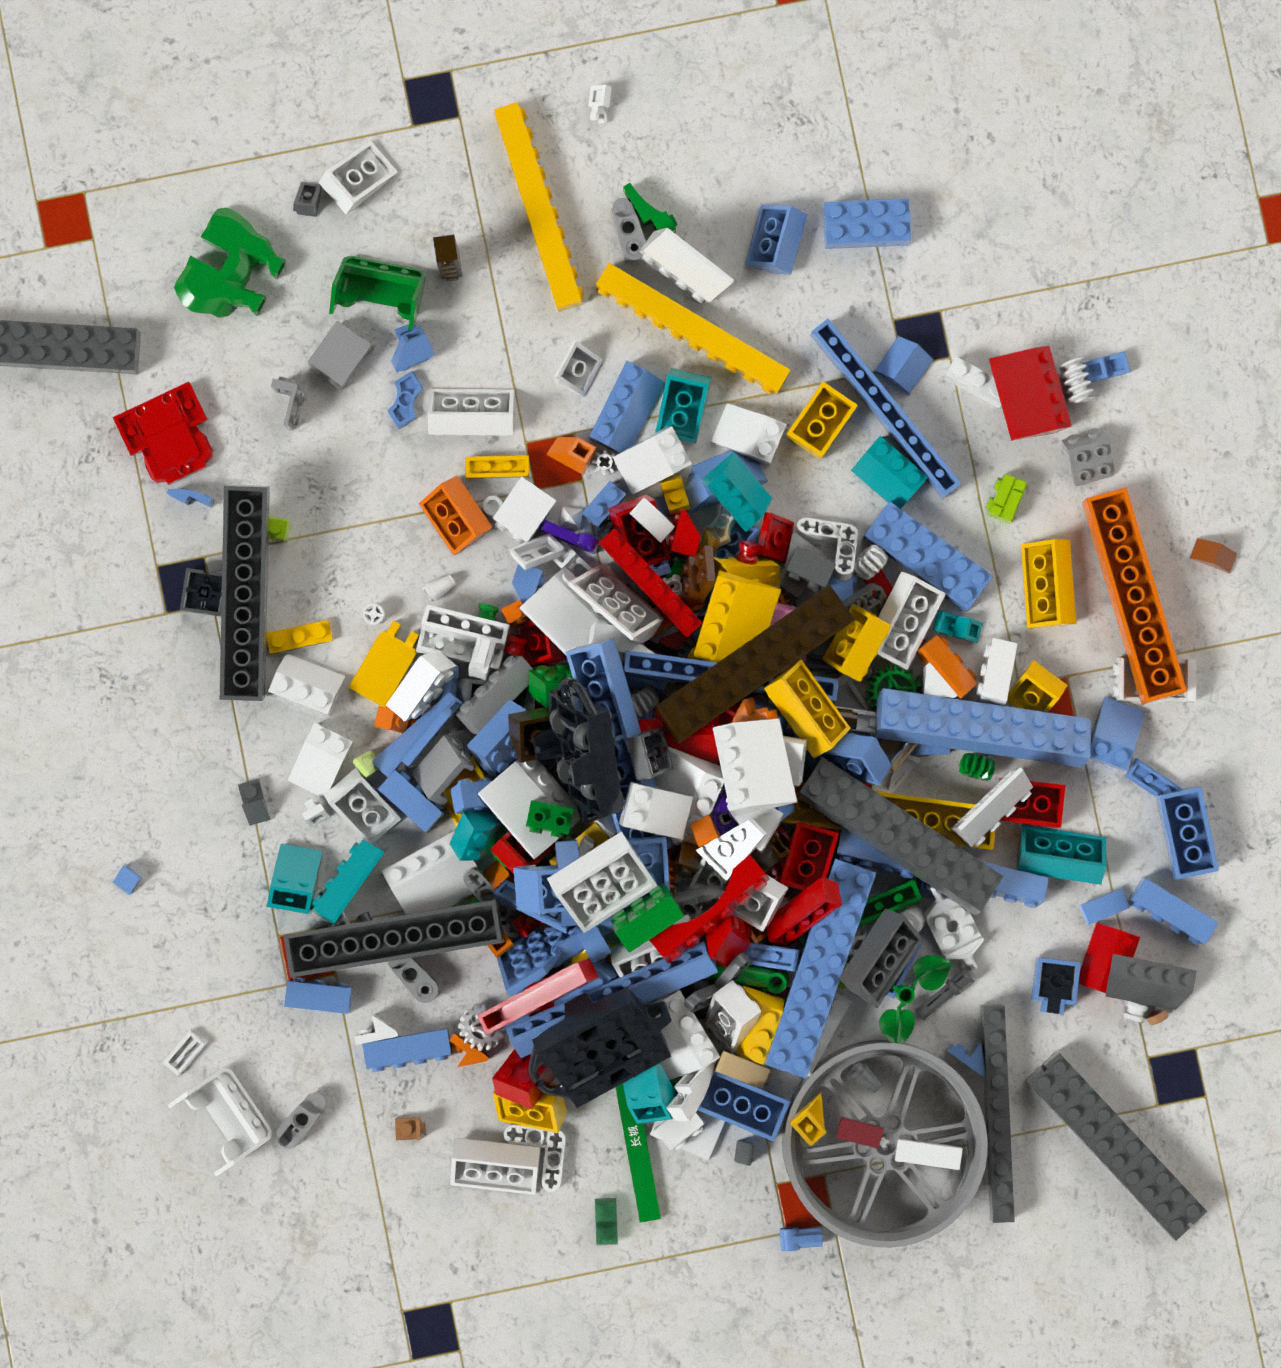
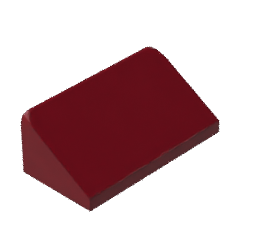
[836,1116,884,1149]

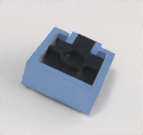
[1031,957,1081,1015]

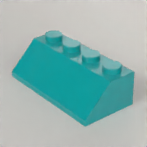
[1017,824,1106,885]
[311,840,385,926]

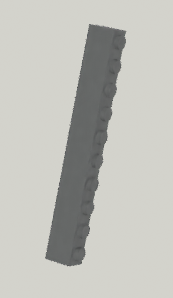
[980,1004,1015,1223]

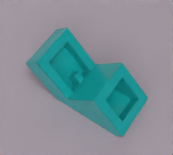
[933,610,983,643]

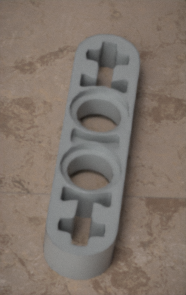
[463,868,519,937]

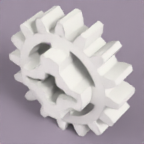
[458,1004,505,1051]

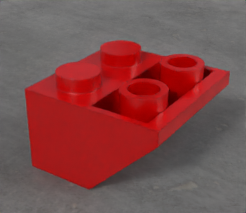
[667,509,701,559]

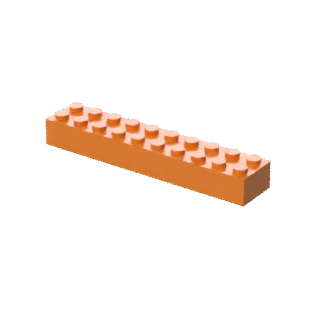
[1082,487,1187,705]

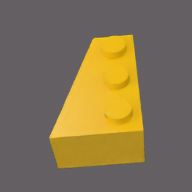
[713,556,781,587]

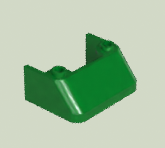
[329,256,426,330]

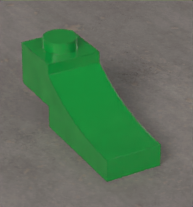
[623,183,678,233]

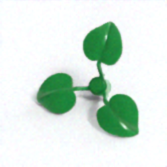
[879,955,952,1044]

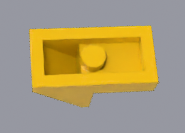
[659,473,690,515]

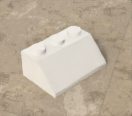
[268,653,346,716]

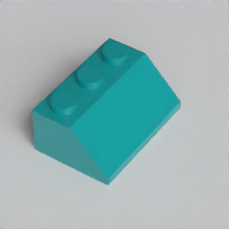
[851,436,928,509]
[701,452,773,532]

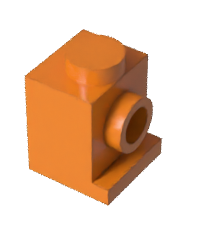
[501,600,530,630]

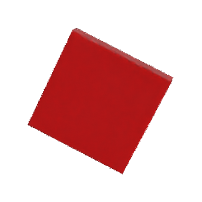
[757,512,794,563]

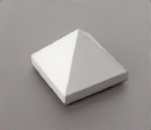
[559,506,583,530]

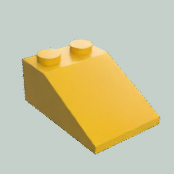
[492,1083,567,1133]

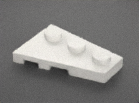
[696,819,767,881]

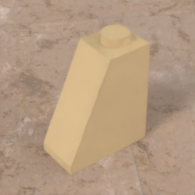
[714,1049,772,1089]

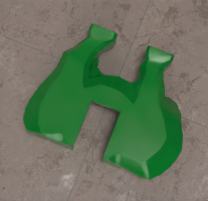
[174,208,286,318]

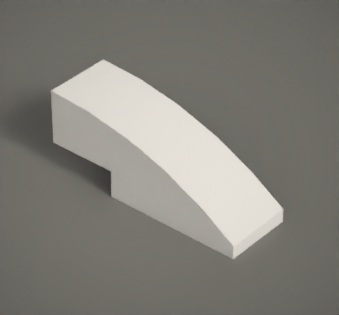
[666,1061,715,1121]

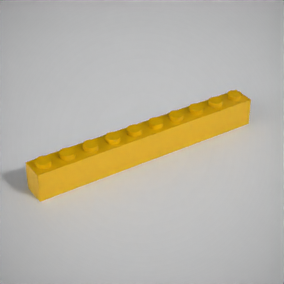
[494,102,585,312]
[596,263,791,395]

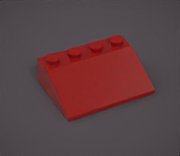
[989,346,1072,441]

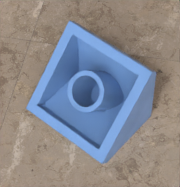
[875,336,933,394]

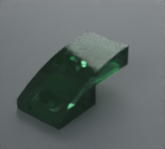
[595,1198,618,1245]

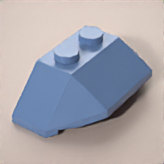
[684,450,768,514]

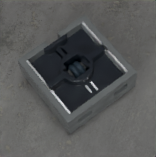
[180,568,222,617]
[626,727,674,781]

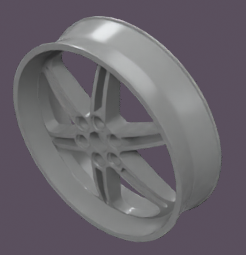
[782,1040,988,1248]

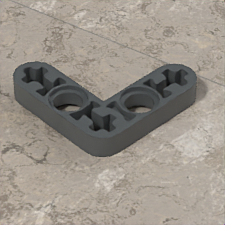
[684,953,751,1013]

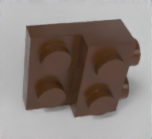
[680,545,716,606]

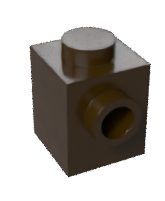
[672,841,701,878]

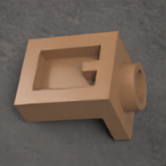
[395,1117,426,1140]

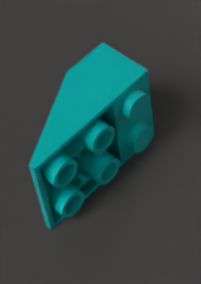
[267,844,323,914]
[623,1063,677,1124]

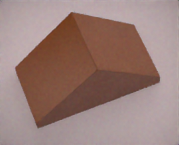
[1190,538,1237,573]

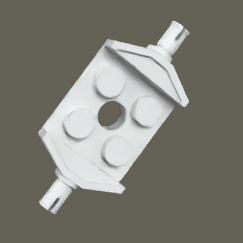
[924,886,984,971]

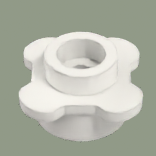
[662,574,682,595]

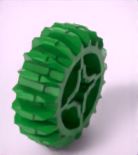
[865,664,922,710]

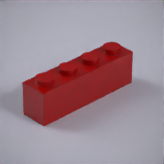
[767,877,842,947]

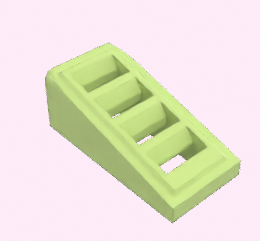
[353,751,379,777]

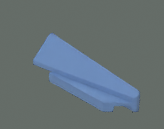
[373,693,463,777]

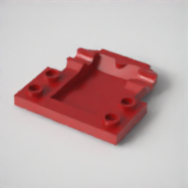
[112,382,214,485]

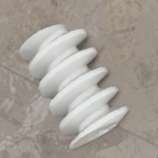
[1059,357,1095,404]

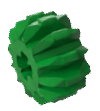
[959,753,996,781]

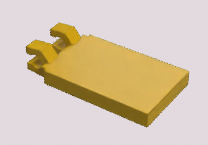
[348,620,420,707]

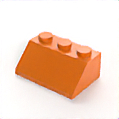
[419,476,493,556]
[916,635,978,699]

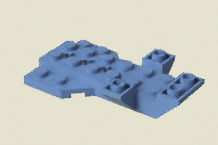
[513,836,670,927]
[497,914,615,997]

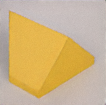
[788,1092,827,1147]

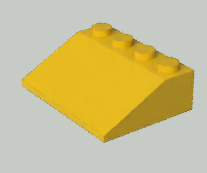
[693,570,781,663]

